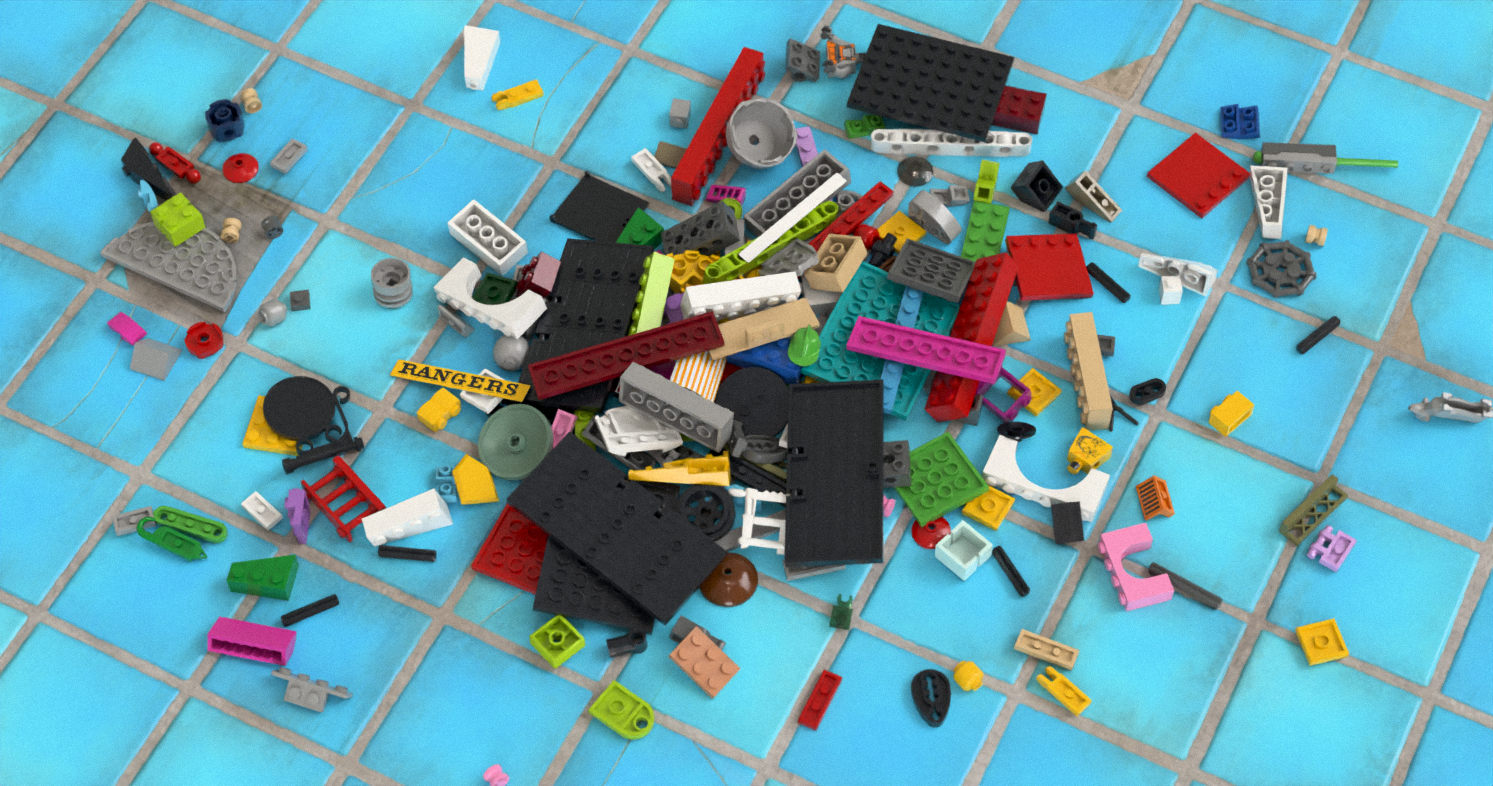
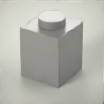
[669,98,691,128]

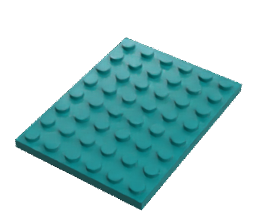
[801,261,961,421]

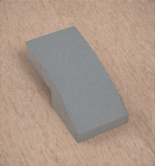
[928,185,970,207]

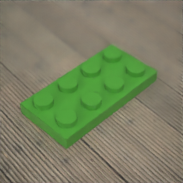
[961,201,1010,262]

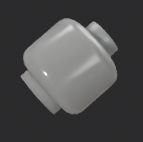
[258,299,287,327]

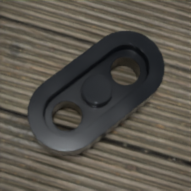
[1129,378,1166,405]

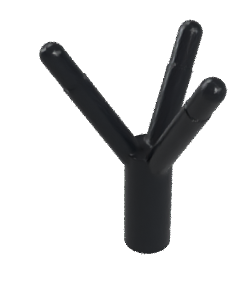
[1109,395,1139,432]

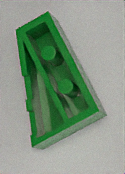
[616,207,664,249]
[226,554,299,601]

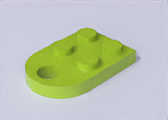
[588,680,654,740]

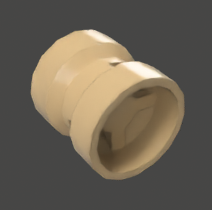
[240,88,262,114]
[220,218,242,243]
[1305,225,1328,247]

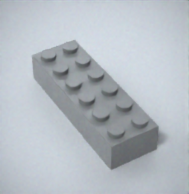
[743,149,852,238]
[619,362,734,453]

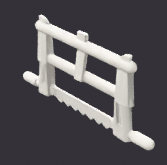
[727,488,790,555]

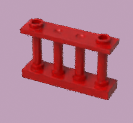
[301,455,386,543]

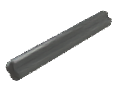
[1148,562,1222,609]

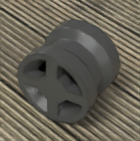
[261,216,283,239]

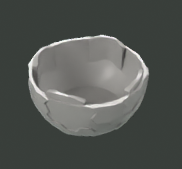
[726,98,797,169]

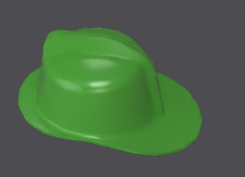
[788,324,821,366]

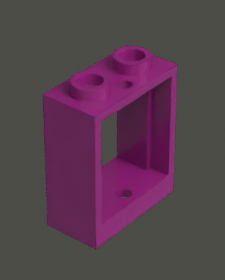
[975,367,1032,423]

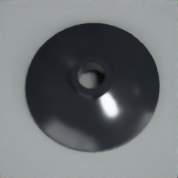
[997,422,1036,442]

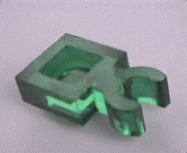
[829,594,853,630]

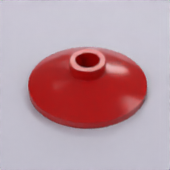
[222,153,259,183]
[911,517,951,549]

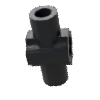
[868,233,897,268]

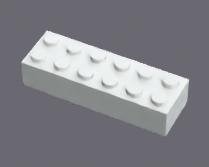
[680,272,801,321]

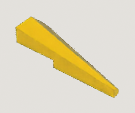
[628,451,730,486]

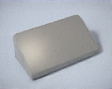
[438,305,475,338]

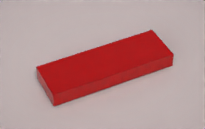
[798,669,843,731]

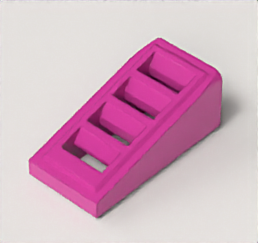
[706,185,746,206]

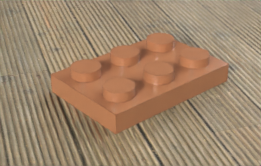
[668,626,740,699]

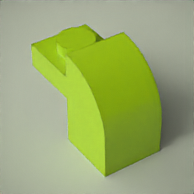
[973,159,1000,204]

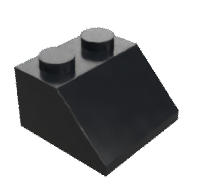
[1010,160,1063,212]

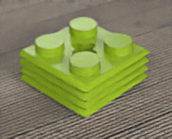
[529,615,585,669]

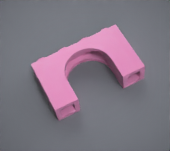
[1097,523,1174,612]

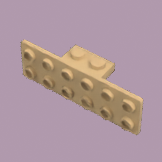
[708,298,819,360]

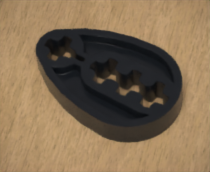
[911,669,951,728]

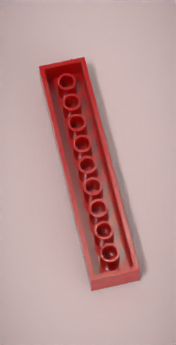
[671,47,765,206]
[924,252,1019,422]

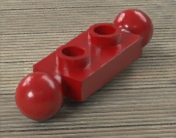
[149,142,201,184]

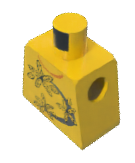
[1067,427,1113,475]

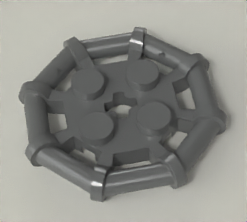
[1246,240,1317,298]

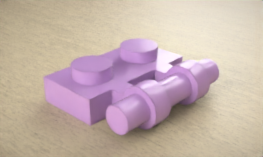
[1307,525,1357,573]

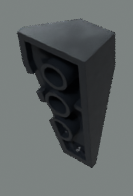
[121,138,177,201]

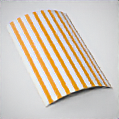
[670,351,727,403]

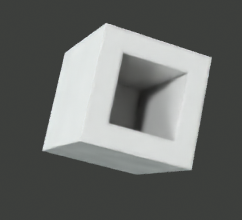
[1159,276,1183,305]

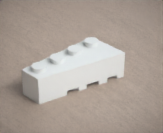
[1250,165,1288,239]
[362,488,453,547]

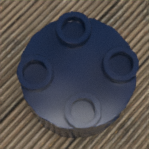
[205,99,245,142]

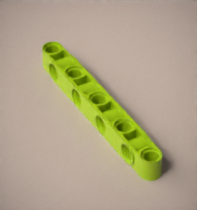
[703,201,838,285]

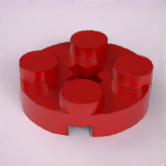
[184,322,224,359]

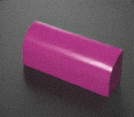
[207,616,297,666]

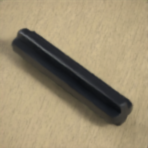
[1087,262,1131,303]
[1296,316,1341,354]
[378,545,437,562]
[992,546,1030,597]
[281,594,339,627]

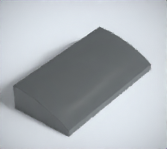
[582,416,657,471]

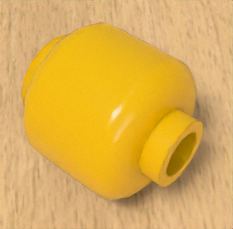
[953,660,984,691]

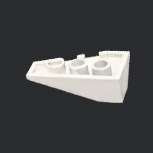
[1138,253,1218,297]

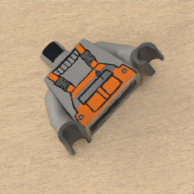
[820,25,866,79]

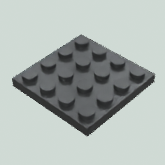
[887,239,976,303]

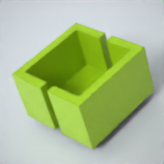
[150,192,206,247]

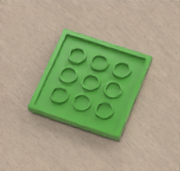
[893,432,989,527]

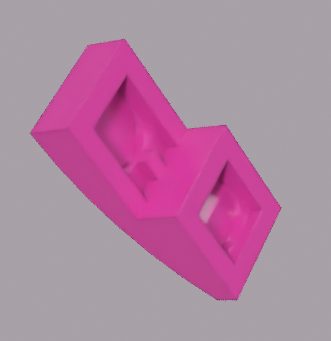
[107,312,147,346]

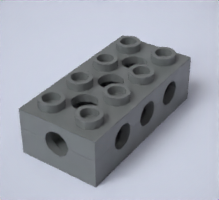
[661,201,740,256]
[884,440,912,488]

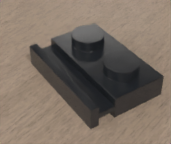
[1051,501,1085,544]

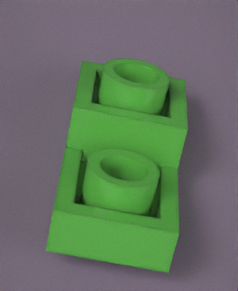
[844,114,885,139]

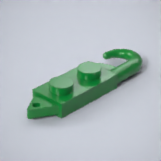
[137,517,208,562]

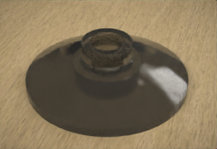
[897,156,933,187]

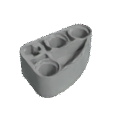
[908,190,962,244]

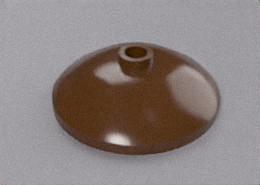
[699,552,758,607]

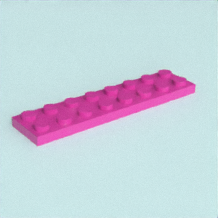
[846,316,1006,384]

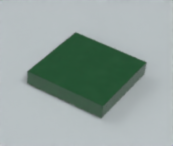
[472,273,518,305]

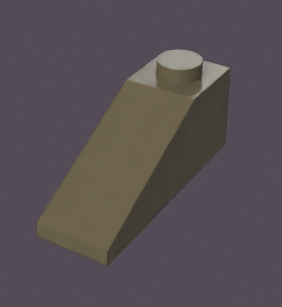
[1065,170,1122,223]

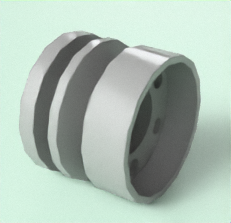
[371,258,413,308]

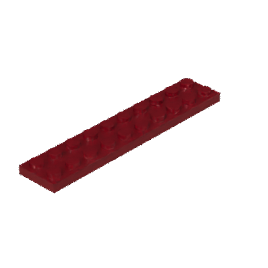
[528,311,725,400]

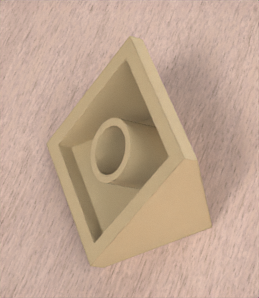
[993,301,1031,346]

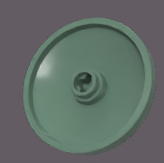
[478,404,553,480]

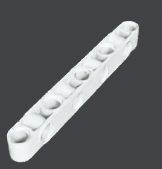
[871,129,1032,157]

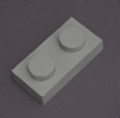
[270,138,308,175]
[112,506,156,536]

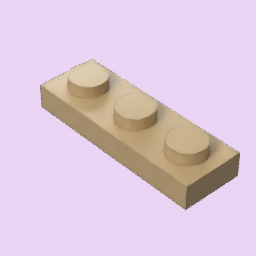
[1014,629,1079,671]

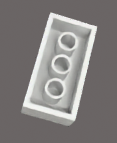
[448,199,528,276]

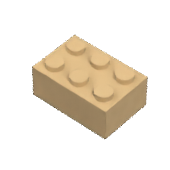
[804,234,868,292]

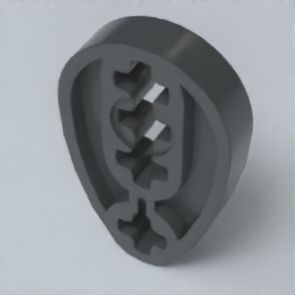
[741,435,791,464]

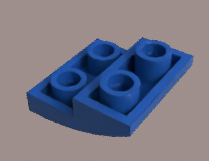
[1221,104,1260,139]

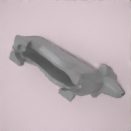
[1408,392,1493,423]

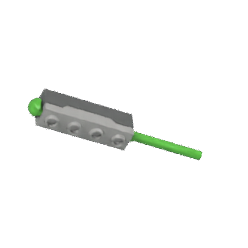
[1253,142,1398,174]

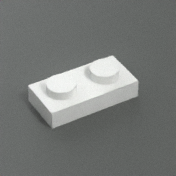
[241,491,283,530]

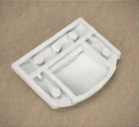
[594,406,683,456]

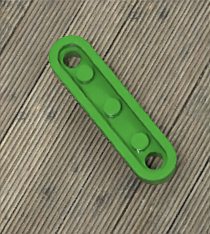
[153,506,228,543]

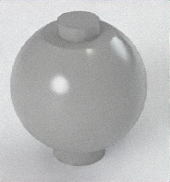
[493,335,530,372]

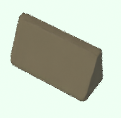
[654,141,687,169]

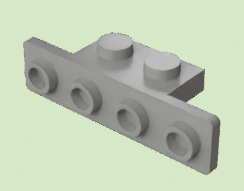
[271,667,353,712]

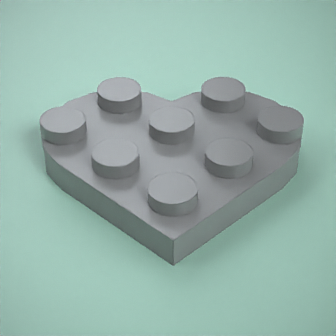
[758,238,819,277]

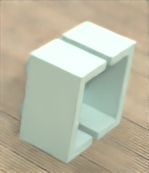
[935,520,993,581]

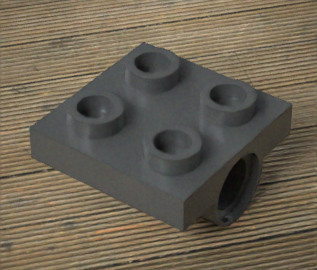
[785,38,820,82]

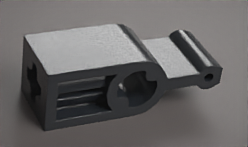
[1048,201,1097,239]

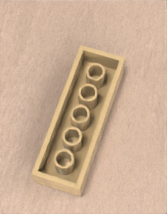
[1064,312,1113,431]

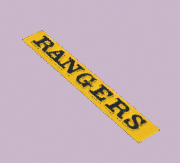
[390,359,531,402]

